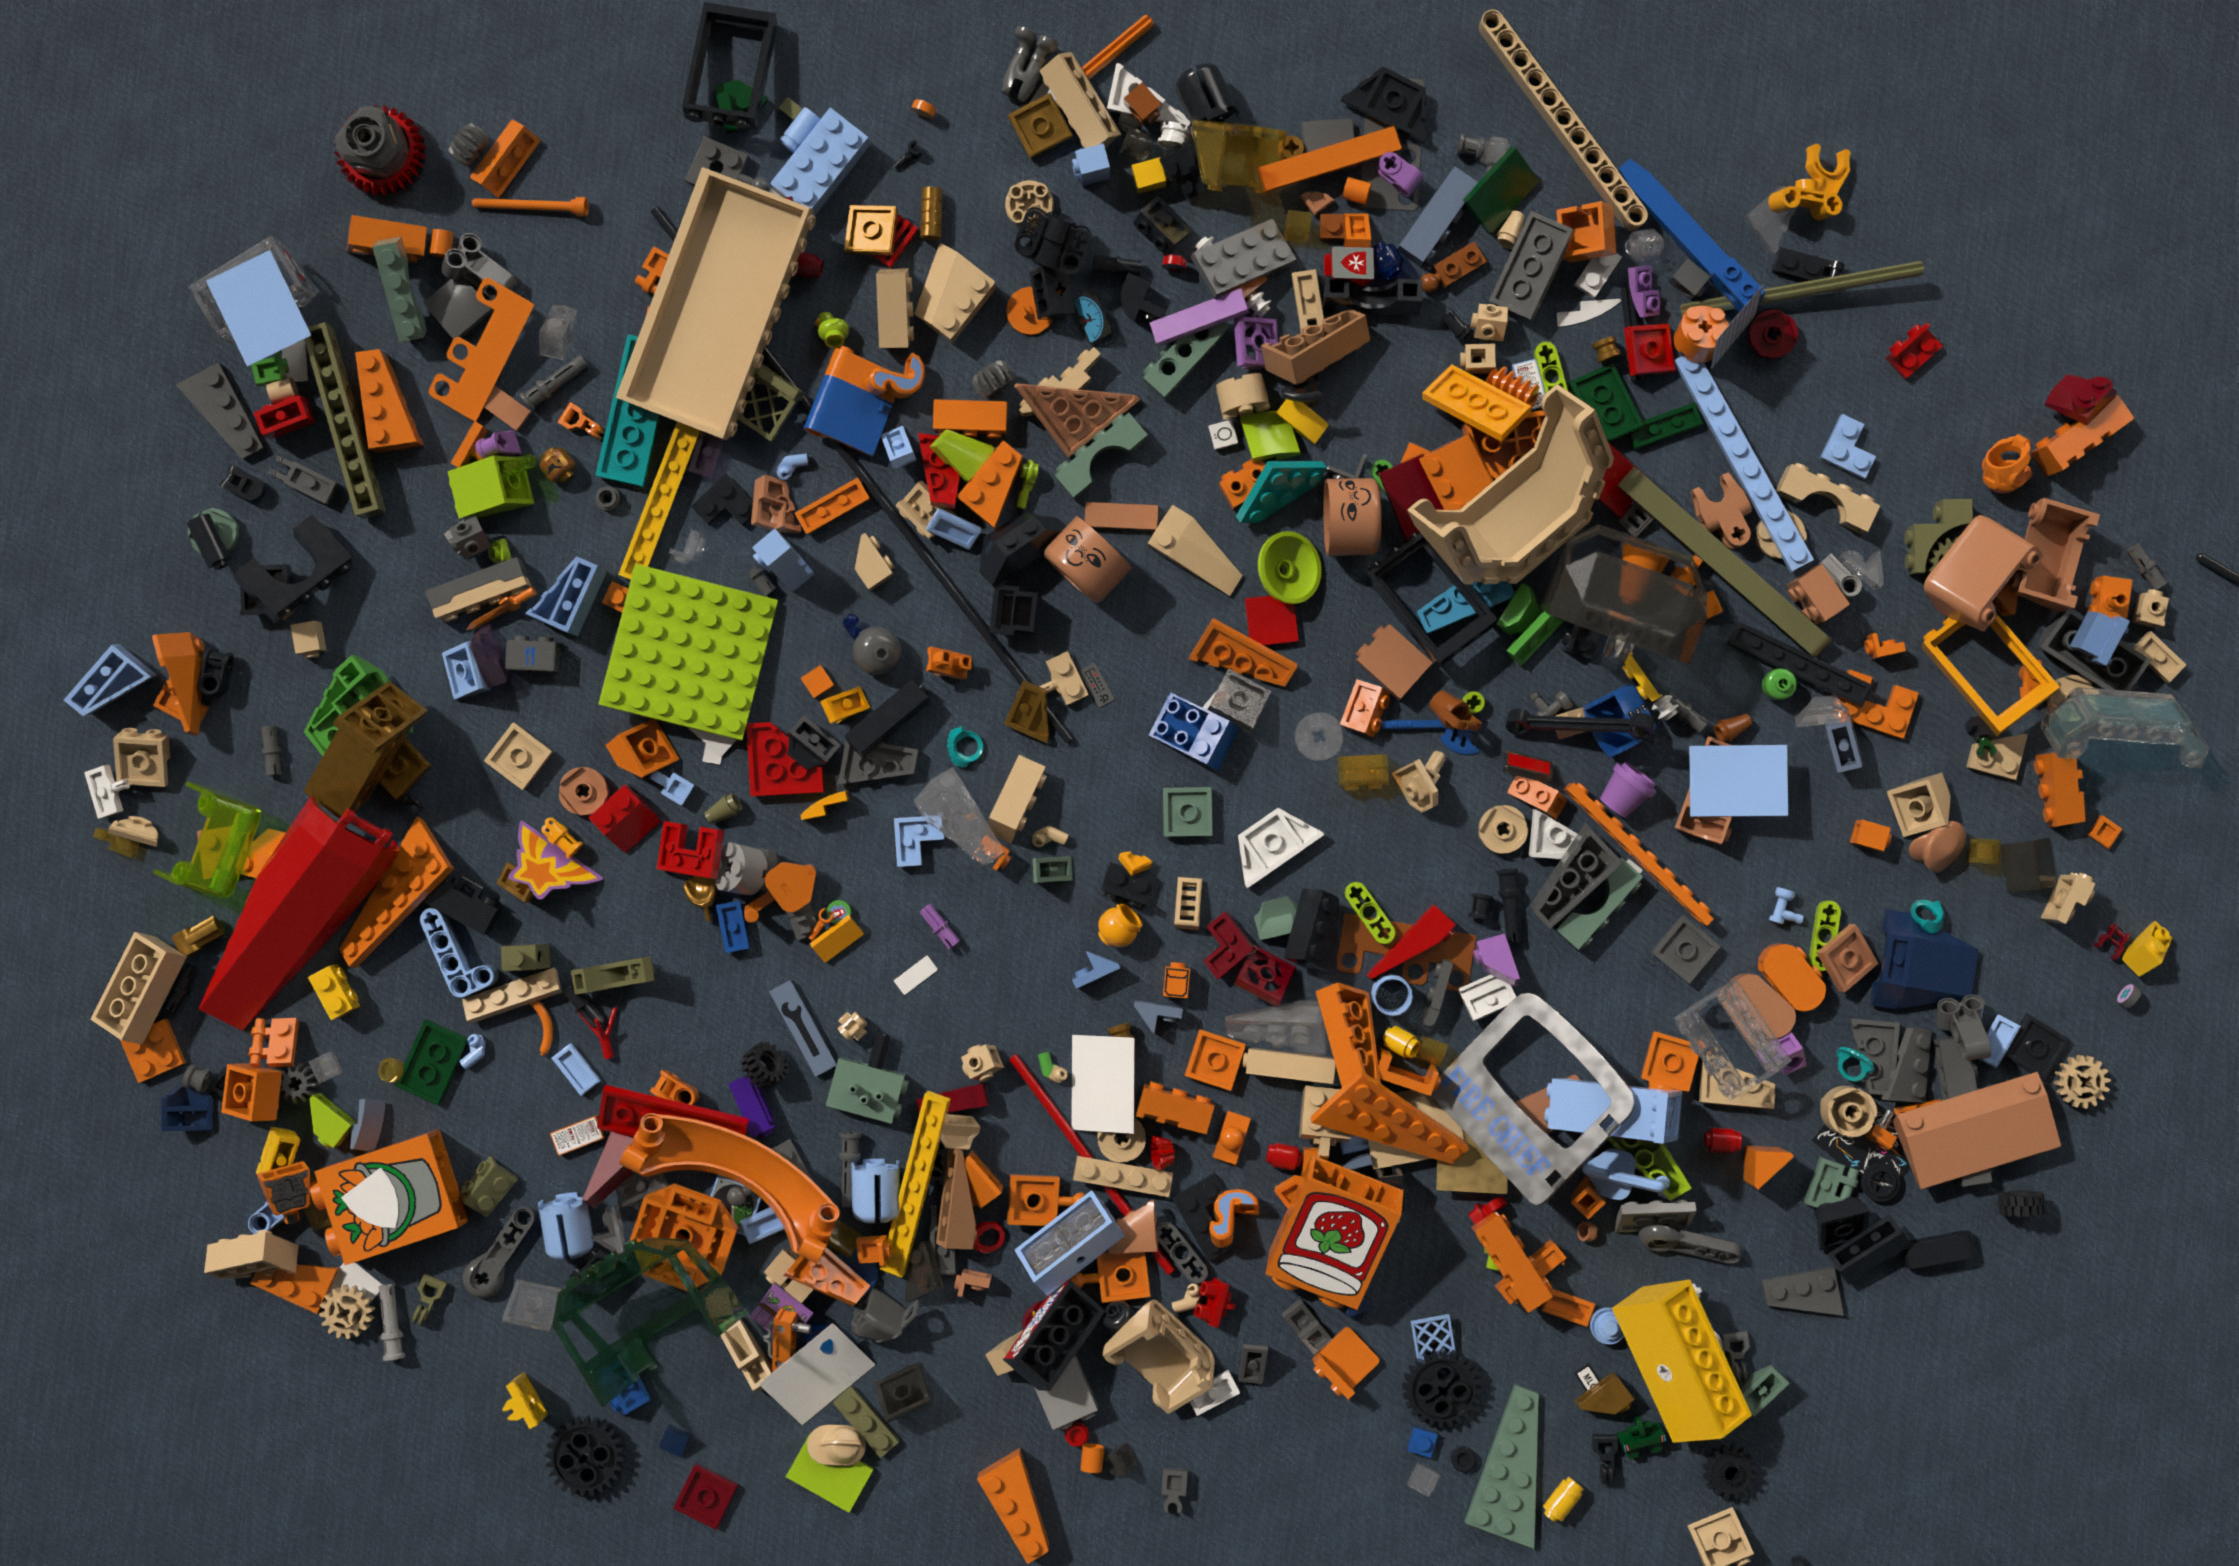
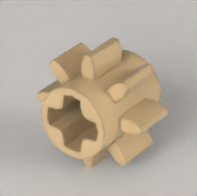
[838,1011,868,1041]

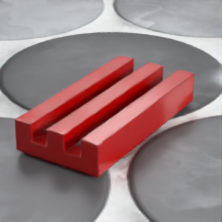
[872,214,919,269]

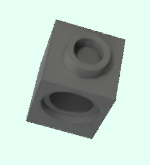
[1668,258,1710,300]

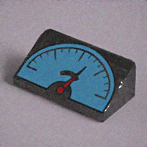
[1073,289,1112,345]

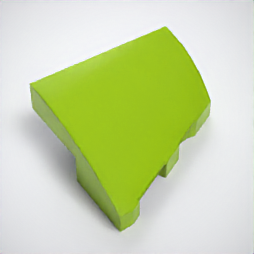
[930,429,995,481]

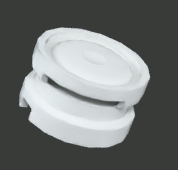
[1157,121,1194,149]

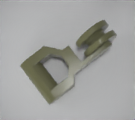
[411,1274,448,1326]

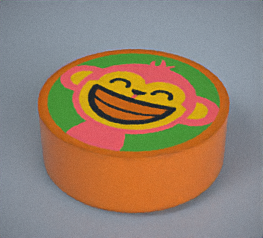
[911,99,936,119]

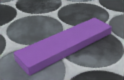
[1150,288,1249,347]

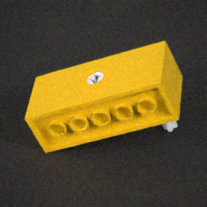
[1612,1279,1752,1443]

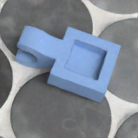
[650,770,695,806]

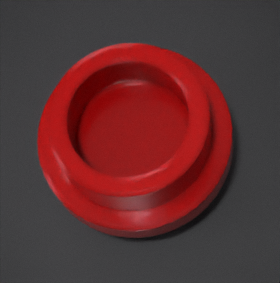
[1065,1422,1089,1447]

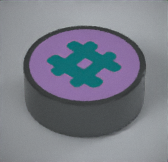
[2116,983,2141,1008]

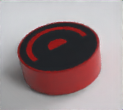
[1162,255,1187,272]

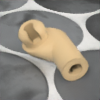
[1032,826,1069,847]
[1171,1283,1202,1314]

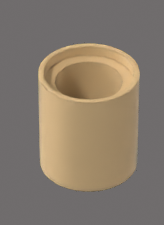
[267,377,299,404]

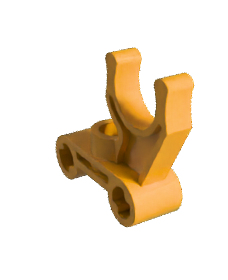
[1768,144,1851,221]

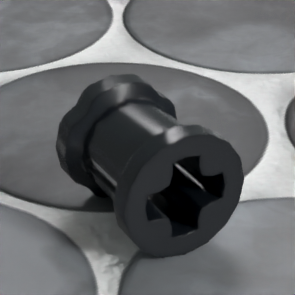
[1468,893,1493,920]

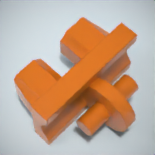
[926,646,972,680]

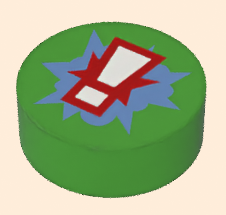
[827,900,852,924]

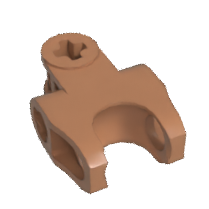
[1690,473,1752,549]

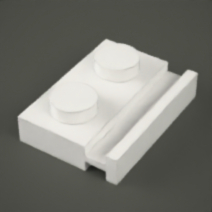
[1458,975,1516,1022]

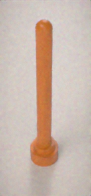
[472,197,589,217]

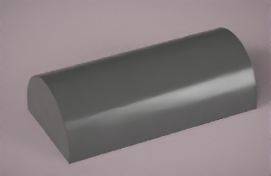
[2038,609,2151,701]

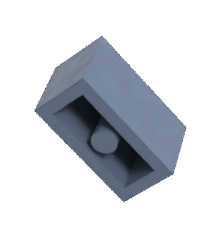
[1825,715,1863,773]

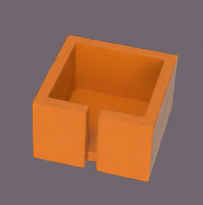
[1557,201,1616,263]

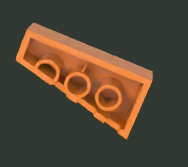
[355,349,424,453]
[2030,395,2134,477]
[1471,1211,1553,1313]

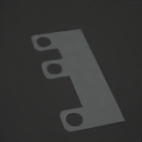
[1360,76,1424,211]

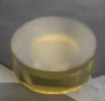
[378,1058,403,1083]

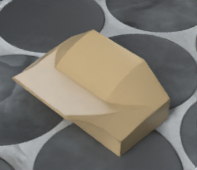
[940,1114,981,1150]

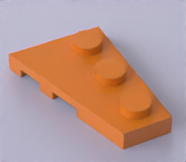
[250,1264,339,1314]

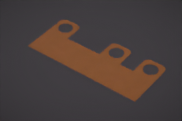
[1337,913,1476,991]

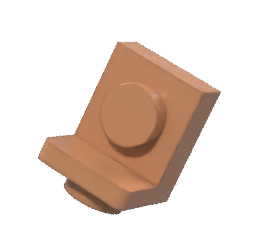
[954,1269,992,1297]

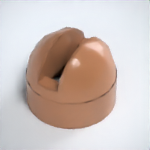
[1577,1221,1598,1242]

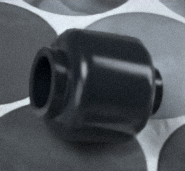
[1101,1300,1136,1336]

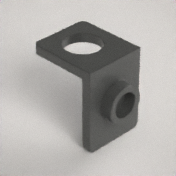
[1325,454,1367,479]

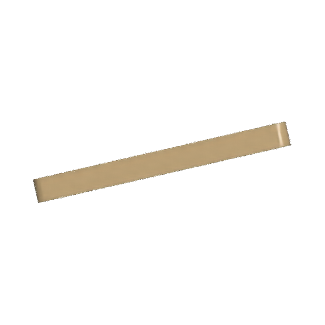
[1479,10,1648,231]

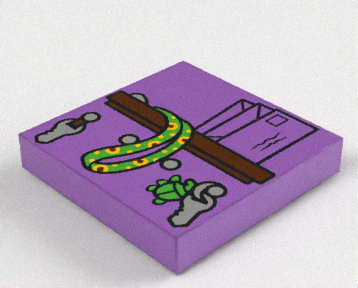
[749,1283,813,1335]

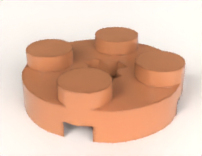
[559,767,609,815]

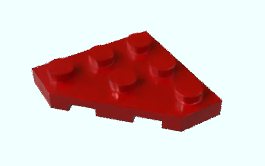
[746,722,824,796]

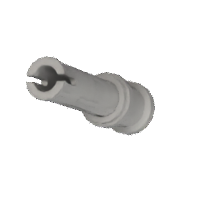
[378,1284,405,1361]

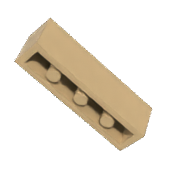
[1040,52,1121,148]

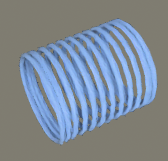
[1371,974,1413,1016]

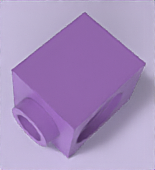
[1769,1032,1807,1076]

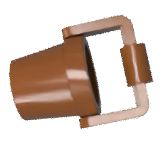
[1429,690,1482,731]

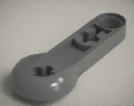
[463,1206,537,1298]
[1638,1225,1741,1264]

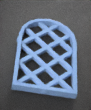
[1411,1314,1456,1375]

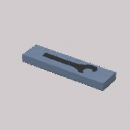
[769,980,837,1077]

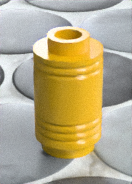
[1543,1476,1584,1523]

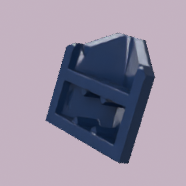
[161,1086,213,1132]

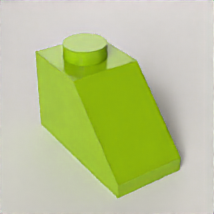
[310,1093,358,1148]

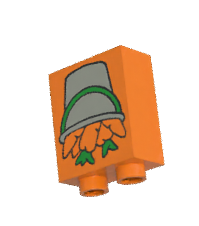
[310,1129,469,1265]

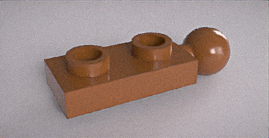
[1420,241,1487,293]

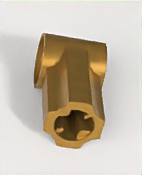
[171,916,225,958]

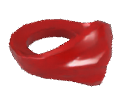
[973,1222,1005,1253]

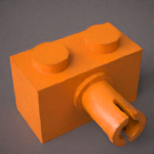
[2087,575,2132,619]

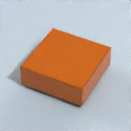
[801,665,835,699]
[2087,815,2123,849]

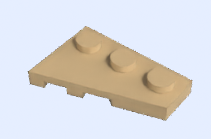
[1699,1053,1775,1109]

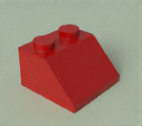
[588,785,662,853]

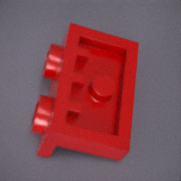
[1885,322,1943,380]

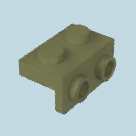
[460,1156,518,1217]

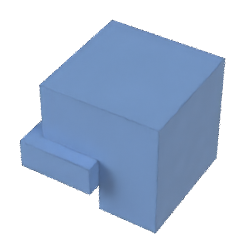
[2070,611,2130,666]

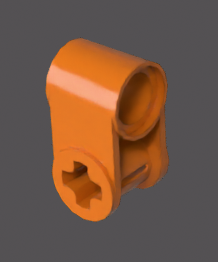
[650,1069,699,1105]

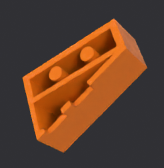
[2034,749,2085,827]

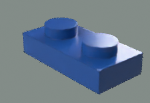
[716,900,750,953]

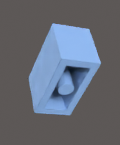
[1072,143,1110,186]

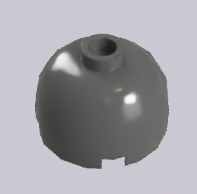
[852,626,901,675]

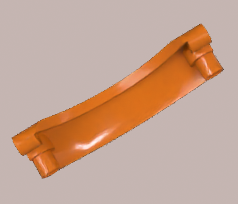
[619,1113,840,1264]

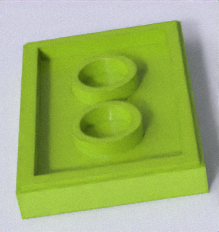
[786,1432,874,1513]

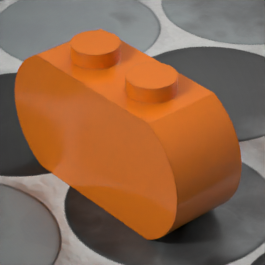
[1758,943,1826,1011]

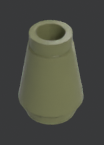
[704,793,742,825]

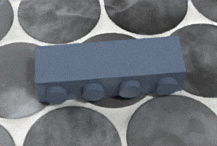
[1397,166,1478,267]

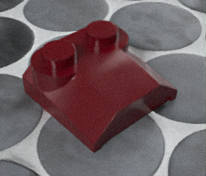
[2045,374,2117,425]

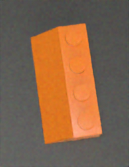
[1419,433,1494,510]

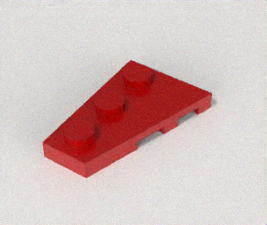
[918,433,961,509]

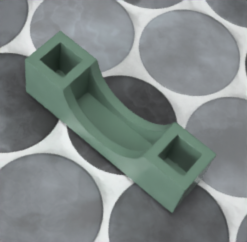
[372,236,428,342]
[1055,413,1148,500]
[1553,857,1643,950]

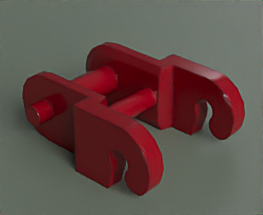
[2094,923,2130,961]

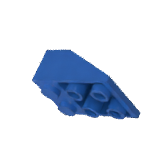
[1149,692,1240,771]

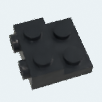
[1159,137,1226,200]

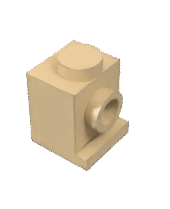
[1460,344,1496,374]
[2132,589,2169,628]

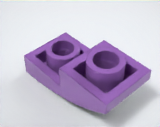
[1628,266,1660,317]

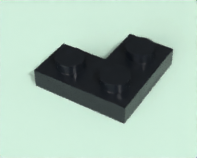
[691,474,753,526]

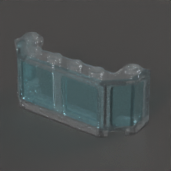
[2040,687,2209,769]

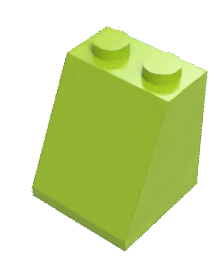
[447,455,534,519]

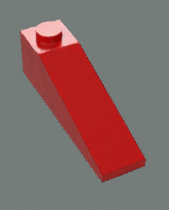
[1366,904,1456,979]

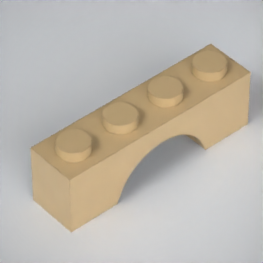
[1775,463,1880,535]

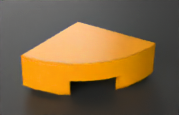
[1118,852,1153,876]

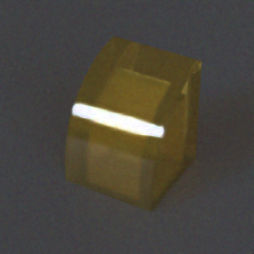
[1284,210,1312,243]
[1969,839,2000,865]
[1414,1035,1448,1066]

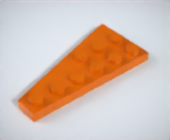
[339,817,454,969]
[1310,1071,1469,1164]

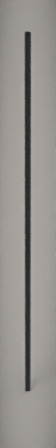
[651,206,1073,743]

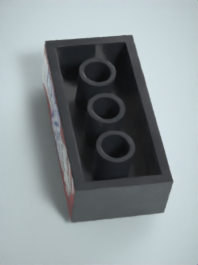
[1003,1280,1105,1391]

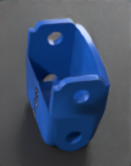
[1583,683,1656,757]

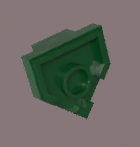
[715,80,768,134]

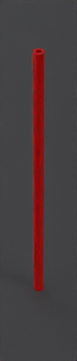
[1009,1053,1175,1275]

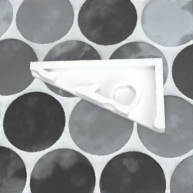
[1107,63,1191,127]
[1529,809,1577,859]

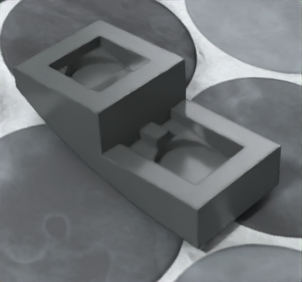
[1281,1299,1332,1355]

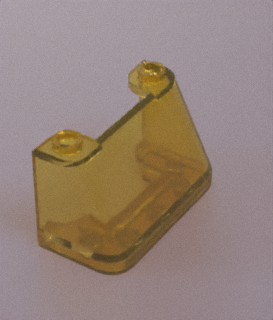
[1191,120,1287,194]

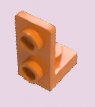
[1507,772,1568,820]

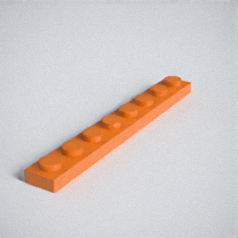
[1563,782,1713,926]

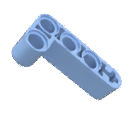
[420,908,499,997]

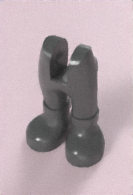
[1002,26,1058,103]

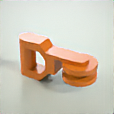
[557,402,605,440]

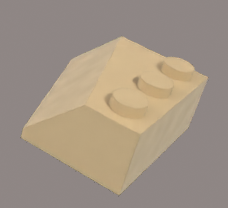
[914,243,997,344]

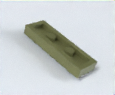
[833,1385,899,1458]

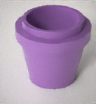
[1600,761,1657,818]

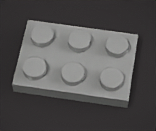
[1614,1200,1696,1233]

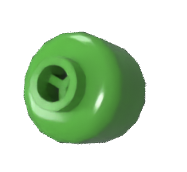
[1762,668,1797,701]

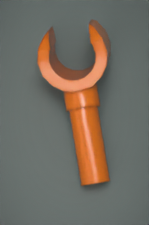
[808,908,833,940]

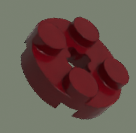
[1748,310,1798,360]

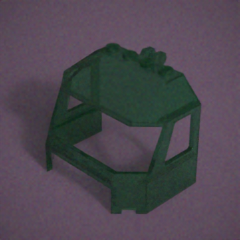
[552,1237,747,1407]

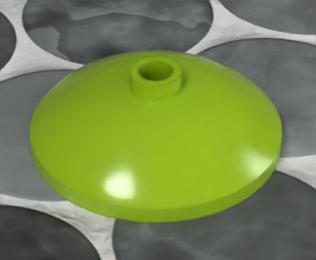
[1258,531,1321,604]

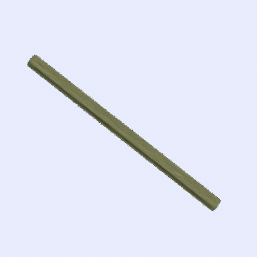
[1680,261,1924,318]

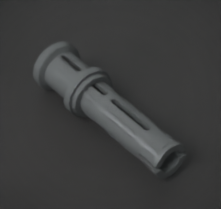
[519,354,589,412]
[839,1131,862,1207]

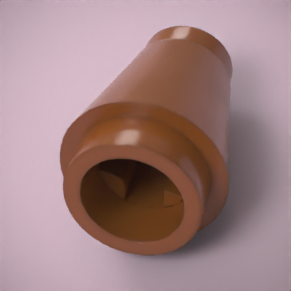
[1714,714,1752,742]

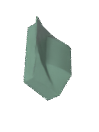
[1254,896,1298,940]

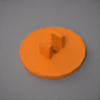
[1006,287,1053,335]

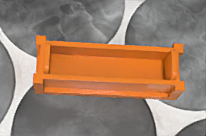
[1495,1239,1566,1305]

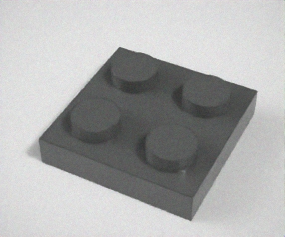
[1650,915,1720,984]

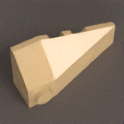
[1147,505,1243,596]

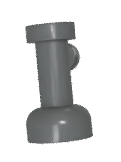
[1529,691,1573,716]

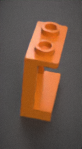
[1377,1046,1441,1096]

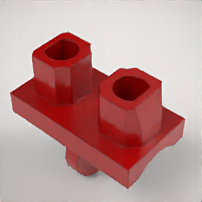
[1194,1278,1236,1328]

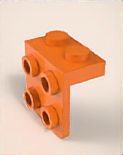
[1312,1327,1379,1399]

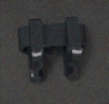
[1014,206,1092,274]

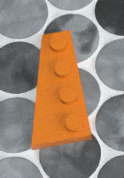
[1189,618,1297,687]

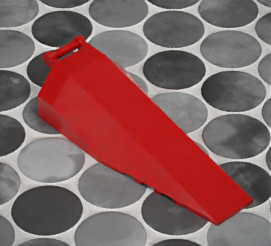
[199,796,400,1031]

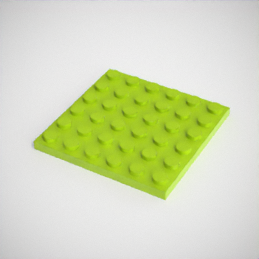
[598,564,778,741]

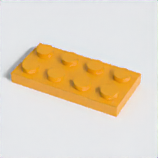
[1422,364,1531,442]

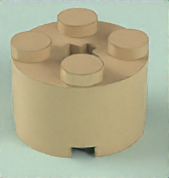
[1216,373,1270,420]
[1820,1086,1877,1137]

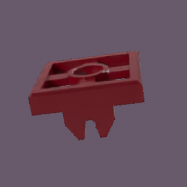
[1234,945,1296,1007]

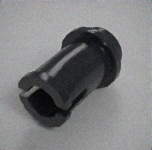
[1441,309,1472,341]

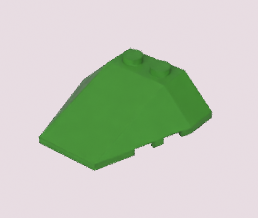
[304,654,413,756]

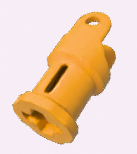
[541,817,583,859]

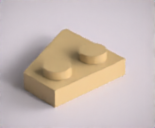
[1966,734,2028,780]

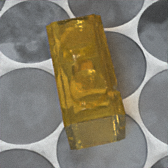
[1337,754,1389,791]

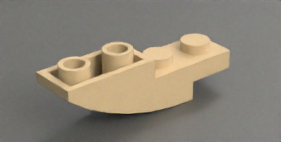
[1019,347,1101,417]

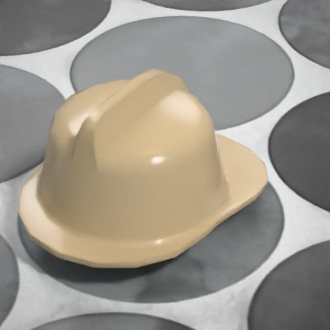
[807,1425,866,1466]

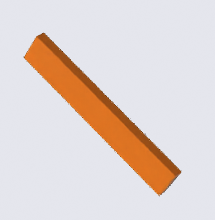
[1257,126,1402,192]

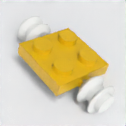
[1608,633,1679,721]

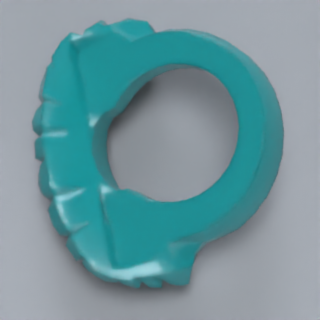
[947,726,983,768]
[1910,899,1945,934]
[1836,1047,1874,1082]

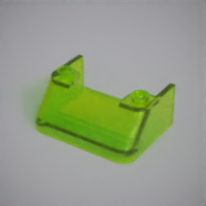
[153,781,261,899]

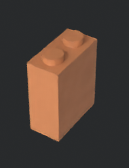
[1355,624,1433,700]

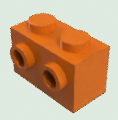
[1218,459,1265,510]

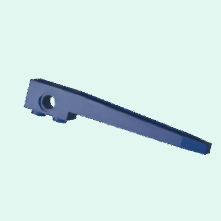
[1618,159,1765,312]

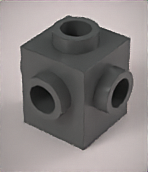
[449,516,491,559]

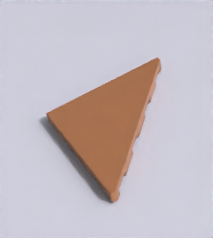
[1014,383,1140,458]

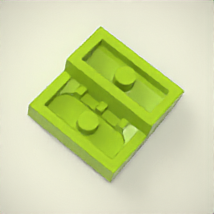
[1240,411,1300,463]

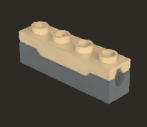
[425,557,531,622]

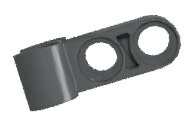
[442,233,517,300]
[1936,995,1991,1061]

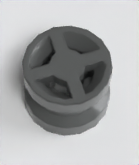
[182,1064,212,1093]

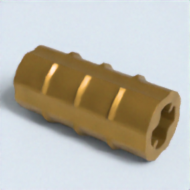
[920,187,943,240]

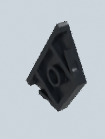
[1340,66,1426,143]

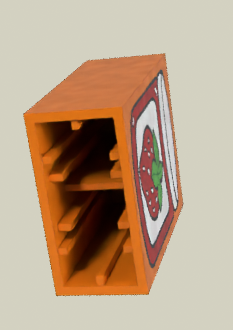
[1265,1155,1404,1310]

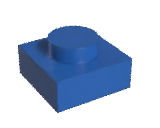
[1407,1426,1438,1458]

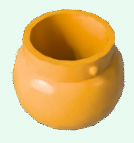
[1098,904,1142,948]

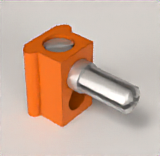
[1864,1110,1897,1150]

